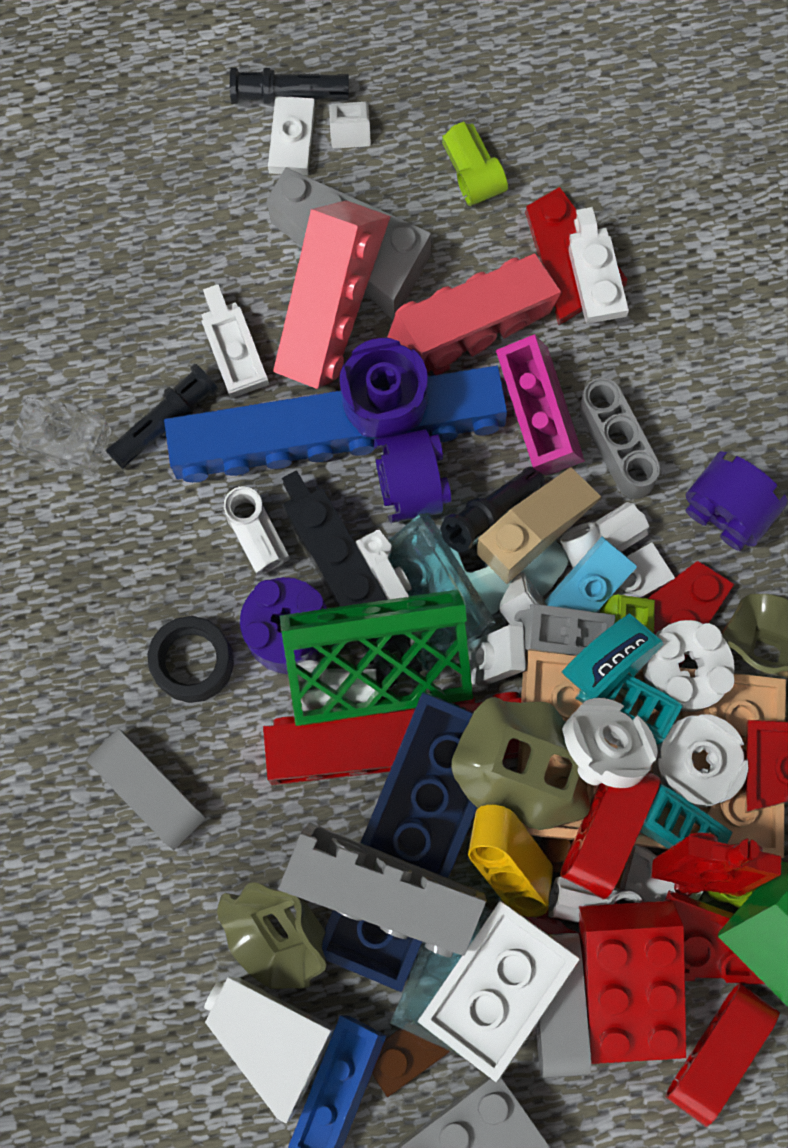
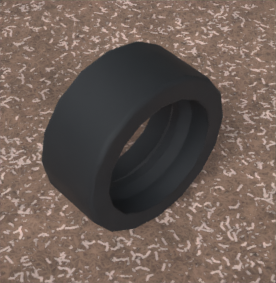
[147,616,234,703]

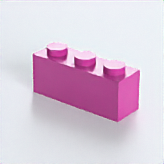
[496,334,585,476]

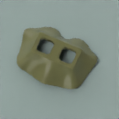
[721,594,788,679]
[451,697,590,830]
[217,882,326,989]

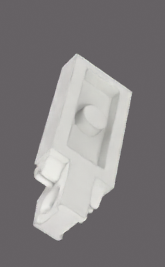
[569,207,629,324]
[201,284,269,399]
[356,530,429,647]

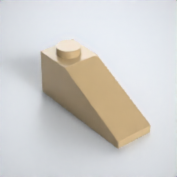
[477,467,601,584]

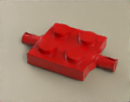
[651,833,781,897]

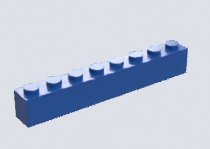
[164,365,507,483]

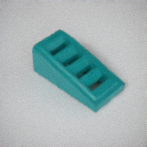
[575,674,683,745]
[640,784,733,849]

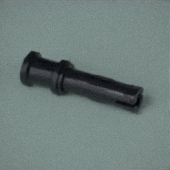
[230,67,349,104]
[105,364,220,470]
[440,466,545,552]

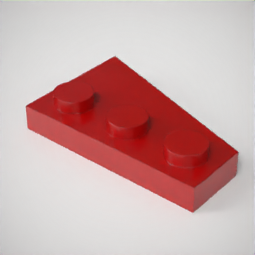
[525,187,628,325]
[648,561,734,667]
[745,720,788,813]
[664,890,765,984]

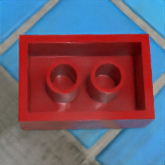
[579,901,686,1064]

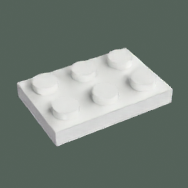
[417,901,581,1082]

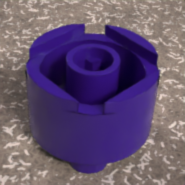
[340,338,428,438]
[374,429,451,524]
[685,451,788,551]
[240,577,329,674]

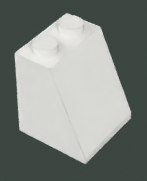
[204,977,335,1123]

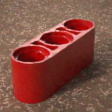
[561,772,660,899]
[665,983,780,1127]

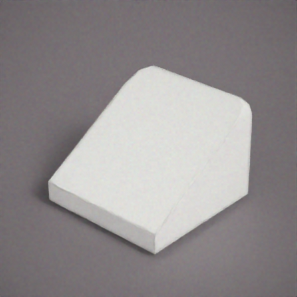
[329,102,371,149]
[499,572,546,626]

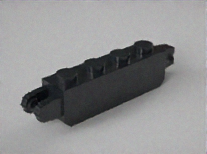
[282,470,423,689]

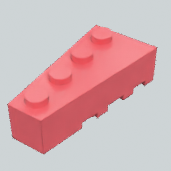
[273,200,391,389]
[387,253,561,375]

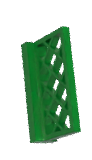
[280,589,473,726]

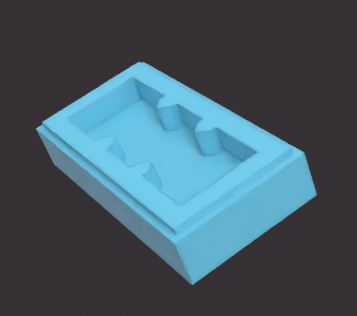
[544,536,637,612]

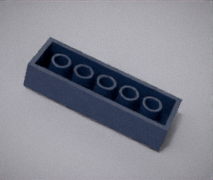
[322,691,477,992]

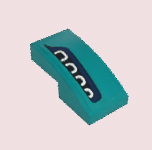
[561,613,664,699]

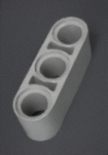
[579,377,660,499]
[86,728,206,851]
[536,933,591,1078]

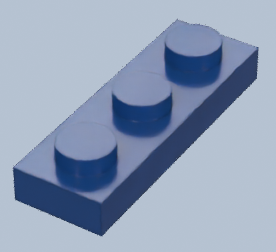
[288,1015,387,1148]

